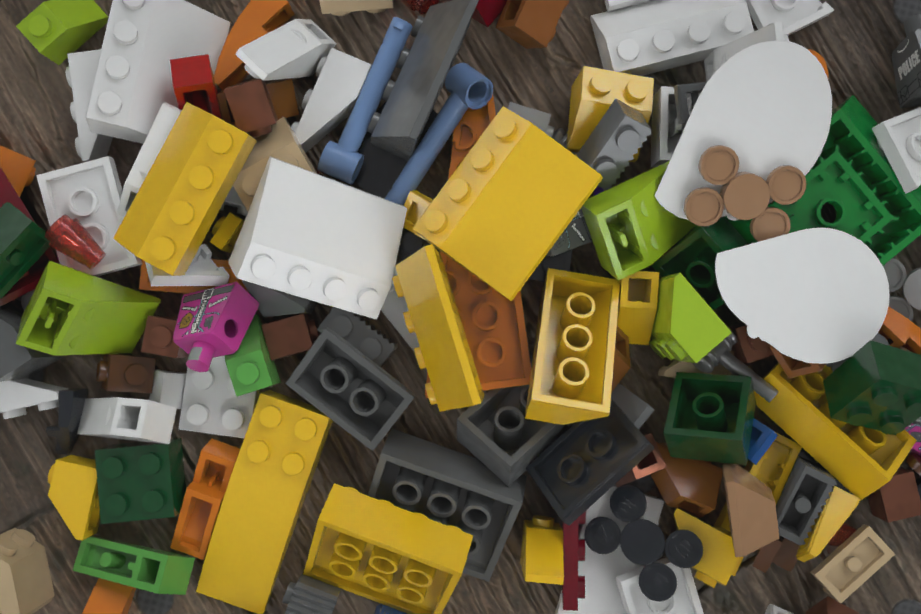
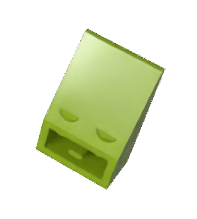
[581,161,696,281]
[15,260,161,356]

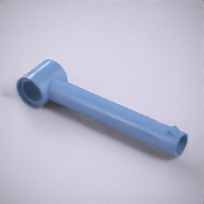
[317,17,413,185]
[384,63,493,206]

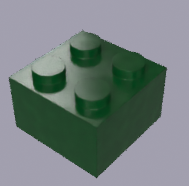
[651,216,749,310]
[823,340,921,435]
[664,372,756,465]
[95,438,186,524]

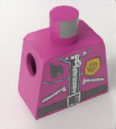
[173,282,260,372]

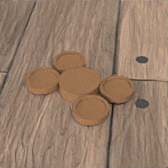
[684,145,806,242]

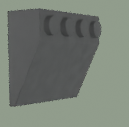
[367,0,479,161]
[367,428,527,582]

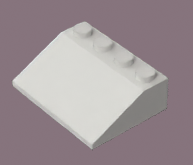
[86,0,231,144]
[228,156,407,320]

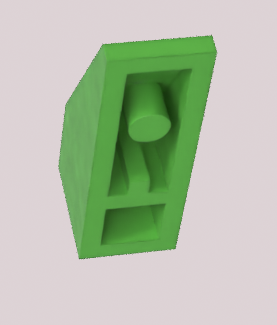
[73,536,195,595]

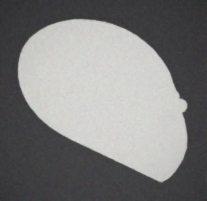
[654,40,832,221]
[715,228,890,364]

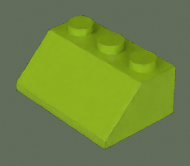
[649,273,732,363]

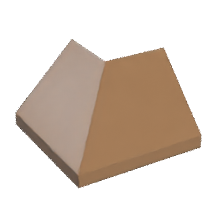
[721,462,780,557]

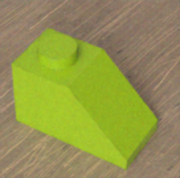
[16,0,109,65]

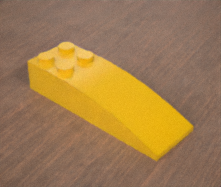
[196,390,333,614]

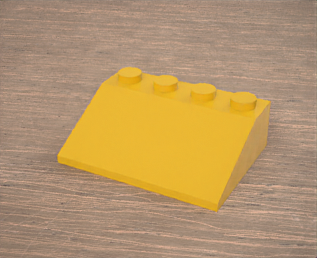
[412,106,603,302]
[392,244,484,412]
[303,483,473,614]

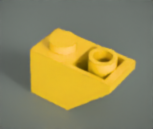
[616,271,659,345]

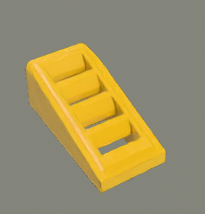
[796,486,860,562]

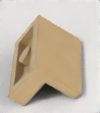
[810,524,895,604]

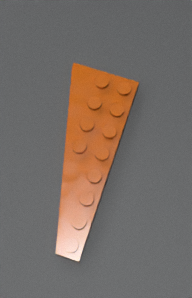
[425,94,531,398]

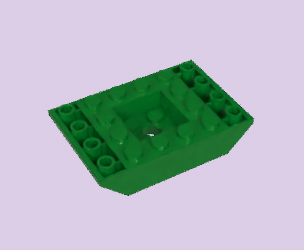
[696,95,921,266]

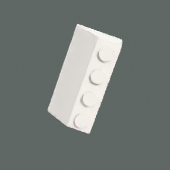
[590,0,754,76]

